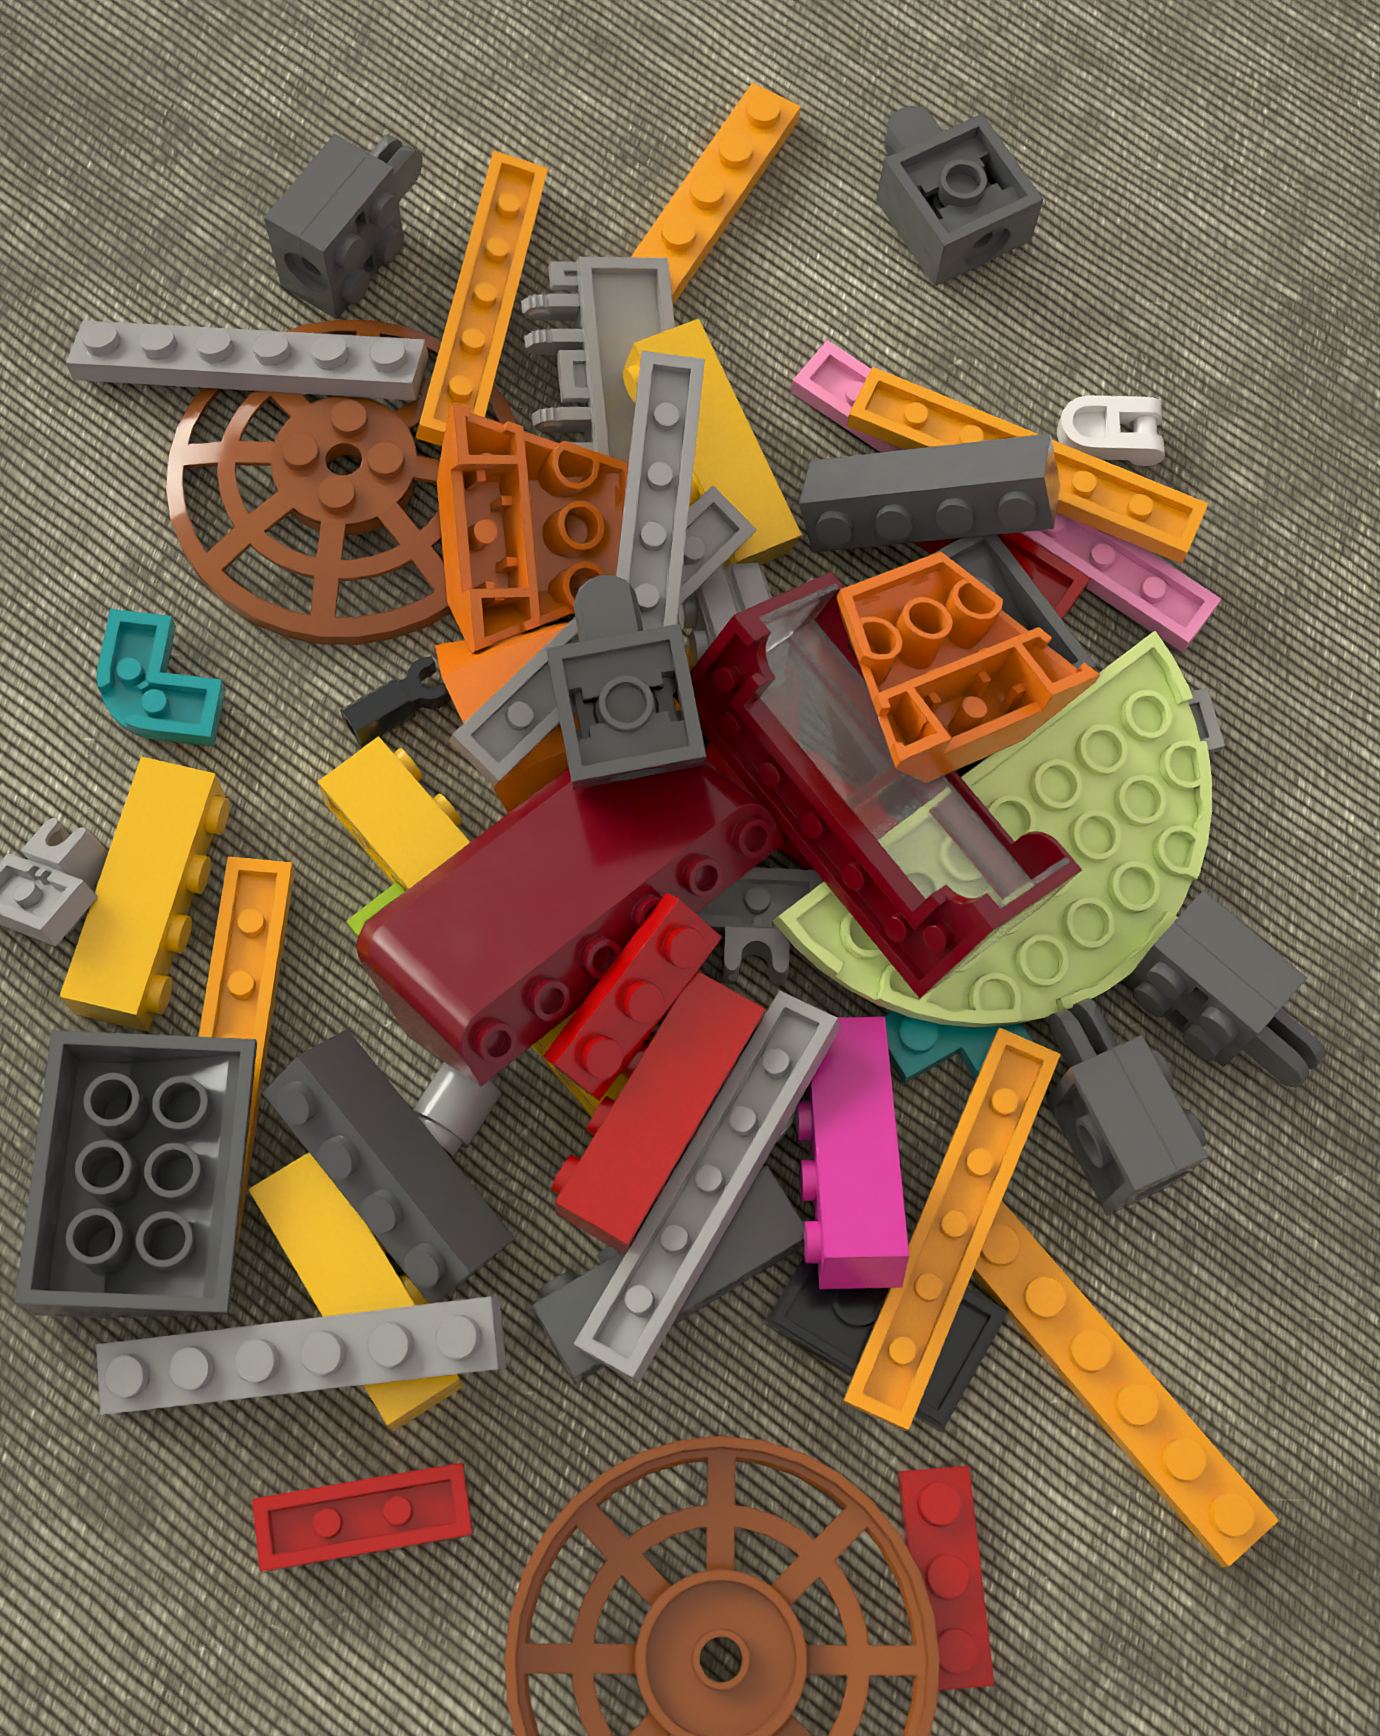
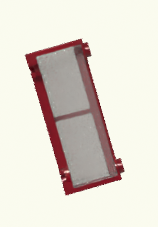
[674,572,1082,999]

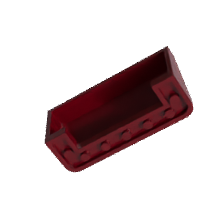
[357,759,785,1087]

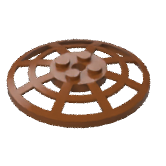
[166,320,517,645]
[504,1436,940,1736]

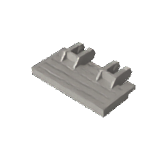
[521,257,675,463]

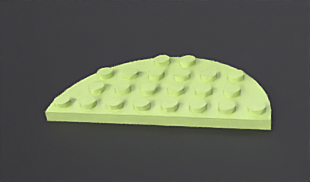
[772,631,1212,1027]

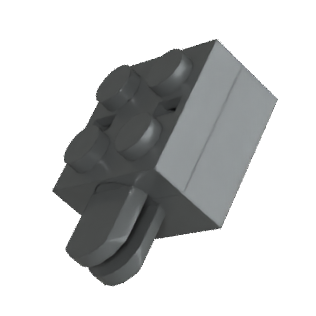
[876,106,1044,286]
[264,134,423,320]
[546,575,706,790]
[1124,890,1326,1088]
[1046,998,1208,1216]

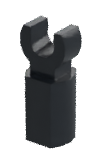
[340,656,452,747]

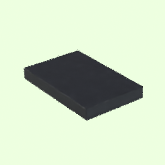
[765,1256,1009,1432]

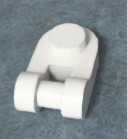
[1057,395,1165,466]

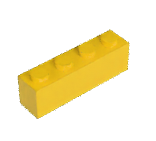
[623,318,802,569]
[59,756,230,1032]
[248,1153,464,1432]

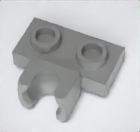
[0,818,108,947]
[697,867,822,986]

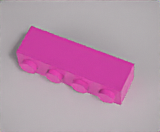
[795,1017,909,1289]

